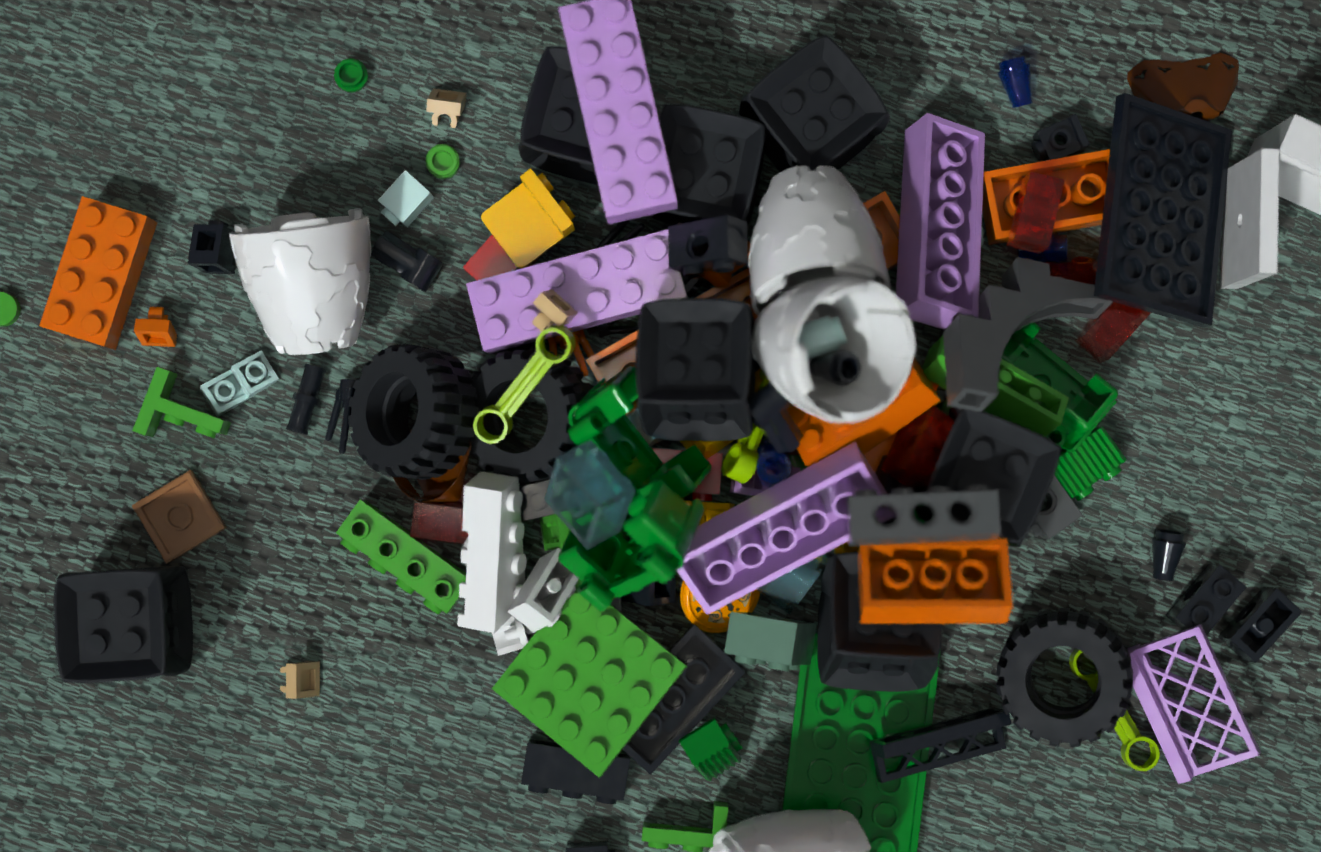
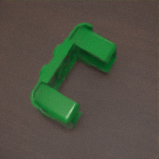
[1002,322,1118,452]
[569,366,711,517]
[558,480,704,611]

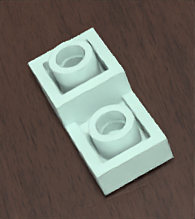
[200,350,279,417]

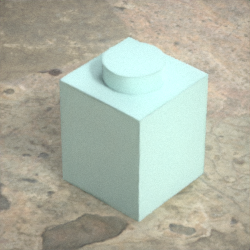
[378,170,434,228]

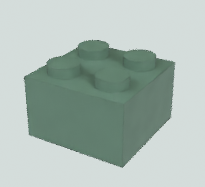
[724,612,817,671]

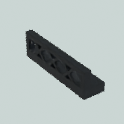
[869,707,1012,783]

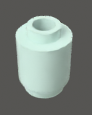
[798,315,847,360]

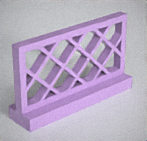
[1128,624,1260,784]

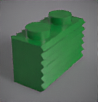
[1054,426,1127,501]
[679,718,743,781]

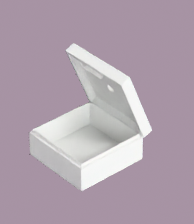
[1221,114,1321,289]

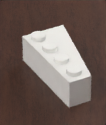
[458,472,527,633]

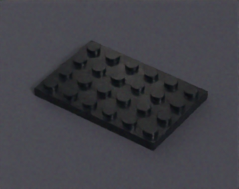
[1094,93,1232,327]

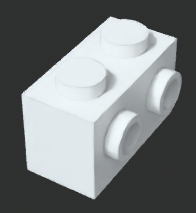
[507,548,578,632]

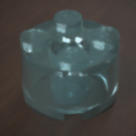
[756,554,829,614]

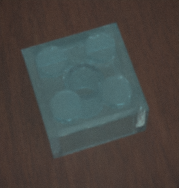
[544,440,636,550]

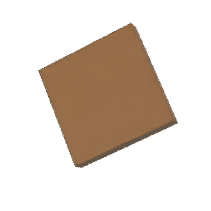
[132,470,227,564]

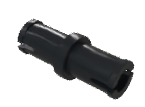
[286,364,326,435]

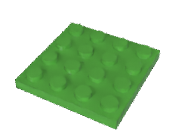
[492,579,688,777]

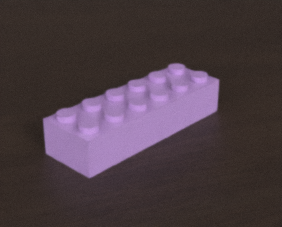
[558,0,677,224]
[896,113,985,330]
[466,229,688,354]
[677,442,895,615]

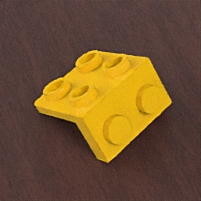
[481,168,575,269]

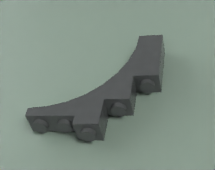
[943,257,1113,412]

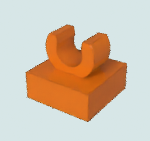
[134,306,177,347]

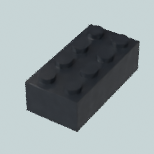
[623,624,745,775]

